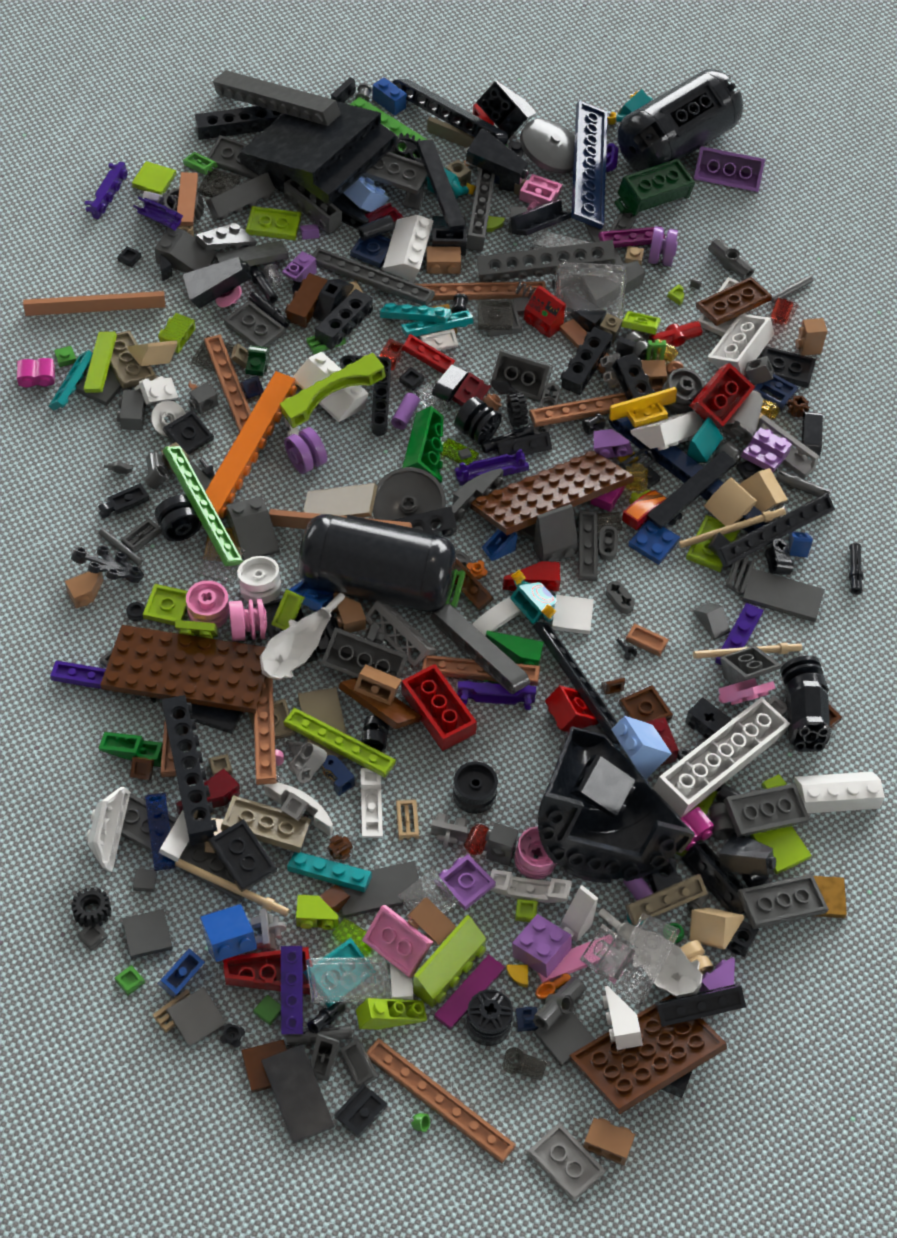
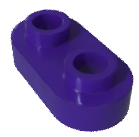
[606,143,619,172]

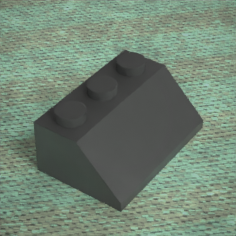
[490,350,553,400]

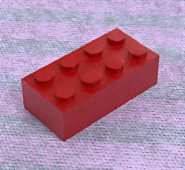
[401,664,477,752]

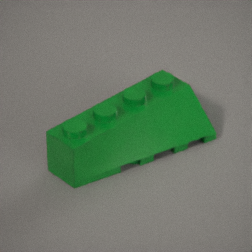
[402,406,444,483]

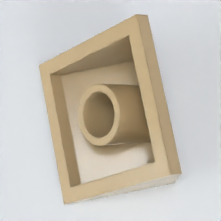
[128,341,178,366]
[739,468,788,512]
[689,907,745,950]

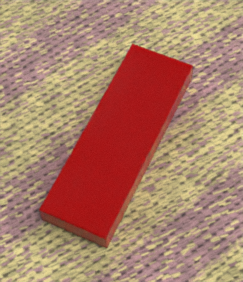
[401,334,455,374]

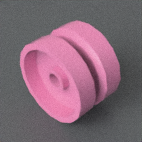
[186,581,229,628]

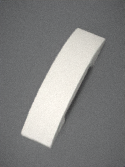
[472,597,524,636]
[361,768,383,838]
[264,783,333,836]
[490,869,572,903]

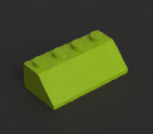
[413,915,487,1008]

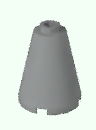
[721,391,763,442]

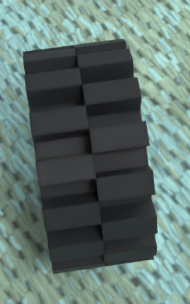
[506,392,529,427]
[71,887,112,928]

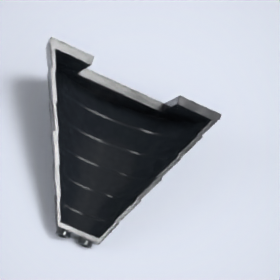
[538,726,695,883]

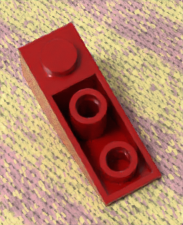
[502,561,561,591]

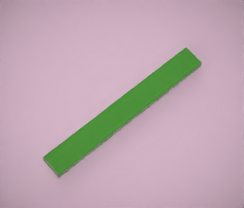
[163,446,243,566]

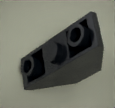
[313,279,354,321]

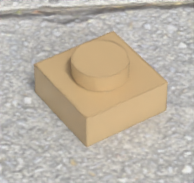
[625,246,644,265]

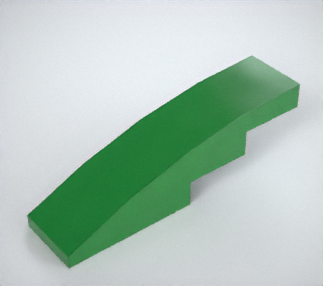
[98,732,163,767]

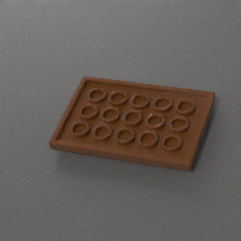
[569,994,727,1115]

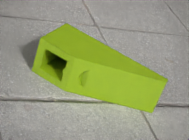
[356,998,427,1030]

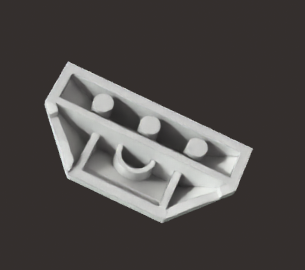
[87,787,131,872]

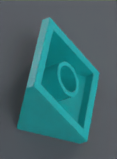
[687,417,723,463]

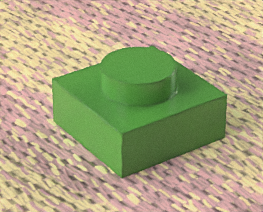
[54,346,76,367]

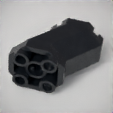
[785,681,832,752]

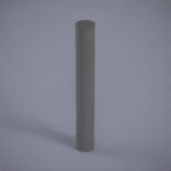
[771,276,813,303]
[98,528,143,566]

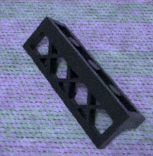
[510,199,571,236]
[682,843,746,915]
[655,983,746,1027]

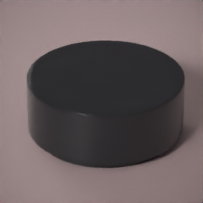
[126,602,145,622]

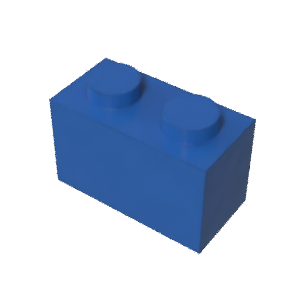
[372,77,407,116]
[157,948,205,997]

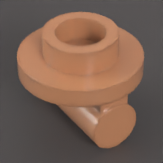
[666,361,683,374]
[482,393,502,411]

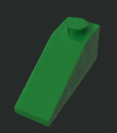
[486,631,544,666]

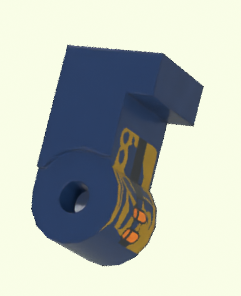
[322,755,355,796]

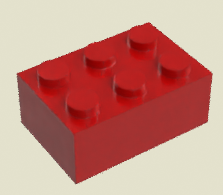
[689,363,755,429]

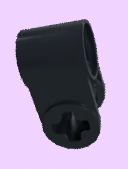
[764,538,793,575]

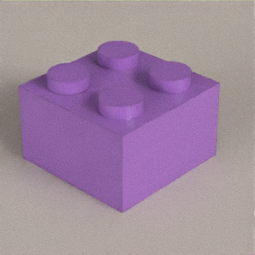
[512,914,572,978]

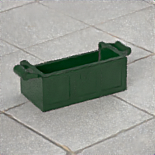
[614,159,695,217]

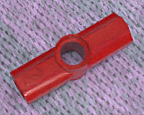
[649,321,703,349]

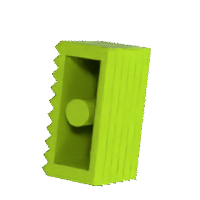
[158,313,196,354]

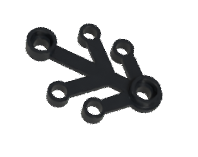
[71,545,144,583]

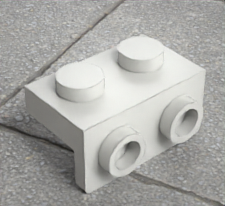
[134,376,178,405]

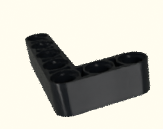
[340,355,391,436]

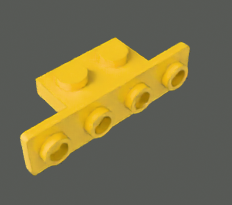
[609,387,677,428]

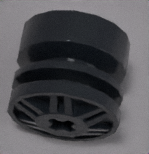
[454,397,502,445]
[780,655,829,694]
[466,989,513,1046]

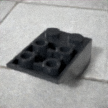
[476,80,536,139]
[432,216,467,256]

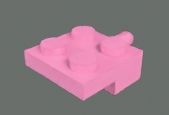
[519,174,563,211]
[719,678,776,705]

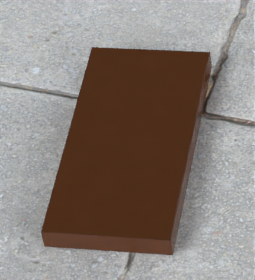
[696,277,772,326]
[338,678,422,729]

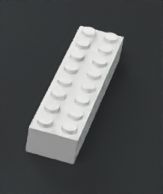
[653,697,790,818]

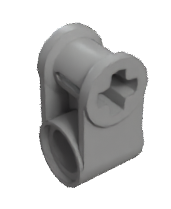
[289,742,327,783]

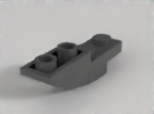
[451,468,504,522]

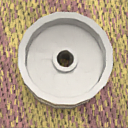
[237,556,282,604]

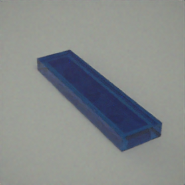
[145,792,175,871]

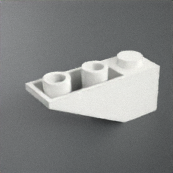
[602,986,643,1050]

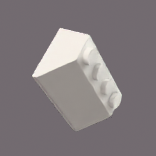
[382,215,433,282]
[707,314,774,376]
[293,352,369,422]
[630,411,703,450]
[794,772,885,813]

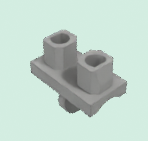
[600,353,620,389]
[431,813,468,848]
[251,908,286,951]

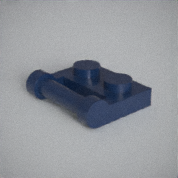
[753,374,799,412]

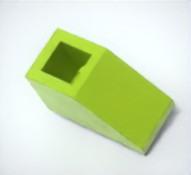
[296,895,339,930]

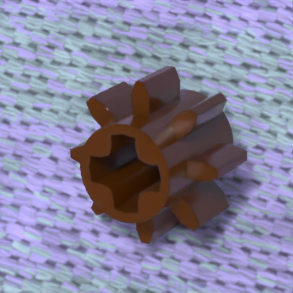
[787,396,810,417]
[327,834,353,861]

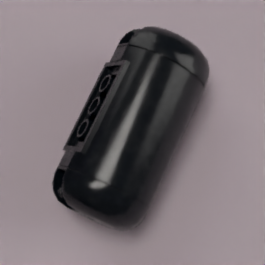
[617,69,744,171]
[298,514,456,612]

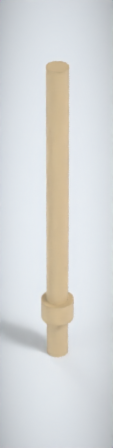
[679,508,786,548]
[693,643,802,659]
[175,858,290,917]

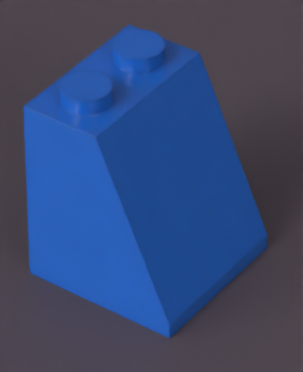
[200,904,257,962]

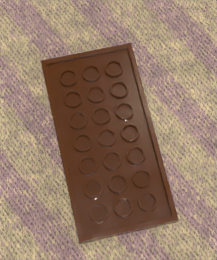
[470,451,634,535]
[100,625,267,714]

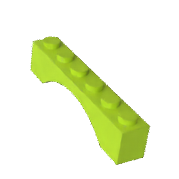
[280,352,386,428]

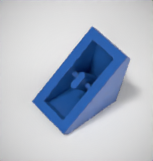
[482,529,518,561]
[789,531,813,558]

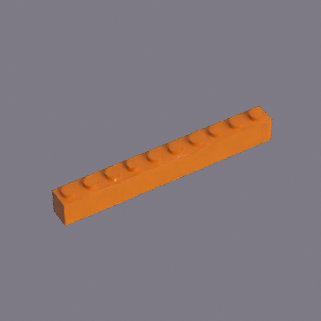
[205,371,297,519]

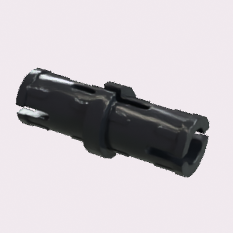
[307,1000,346,1034]

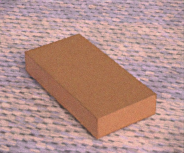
[625,623,669,657]

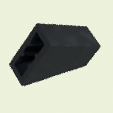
[719,832,776,877]

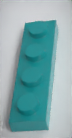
[380,303,451,323]
[401,310,474,338]
[49,350,93,411]
[287,852,372,893]

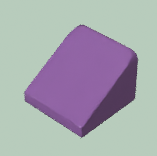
[300,224,319,240]

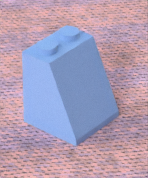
[611,716,672,779]

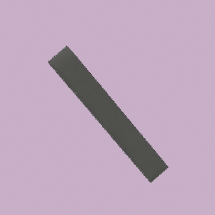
[431,604,530,694]

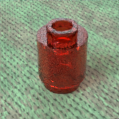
[464,824,489,855]

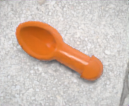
[535,973,571,999]

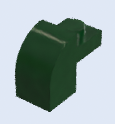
[245,345,270,376]

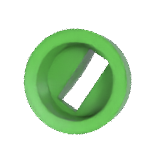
[411,1113,430,1132]

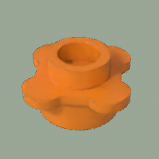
[467,560,488,579]

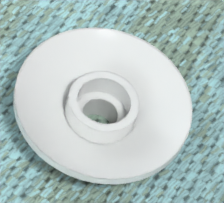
[151,401,186,437]

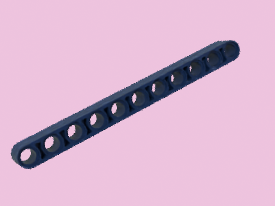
[609,417,769,533]

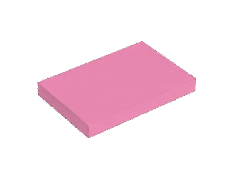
[362,905,433,978]

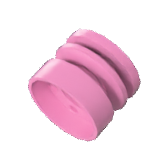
[229,599,267,642]
[514,826,557,880]

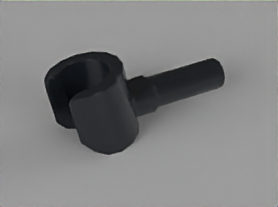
[199,458,215,479]
[616,638,637,660]

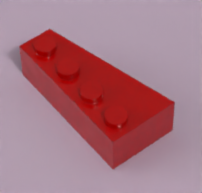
[223,947,313,995]

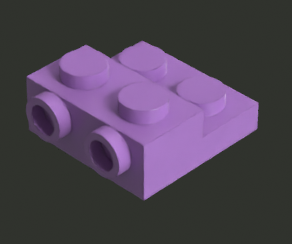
[741,427,792,473]
[437,854,496,910]

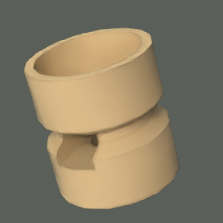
[680,940,714,975]

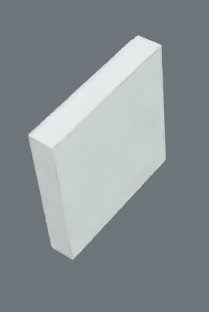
[552,595,594,635]

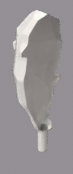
[260,593,345,680]
[598,908,703,998]

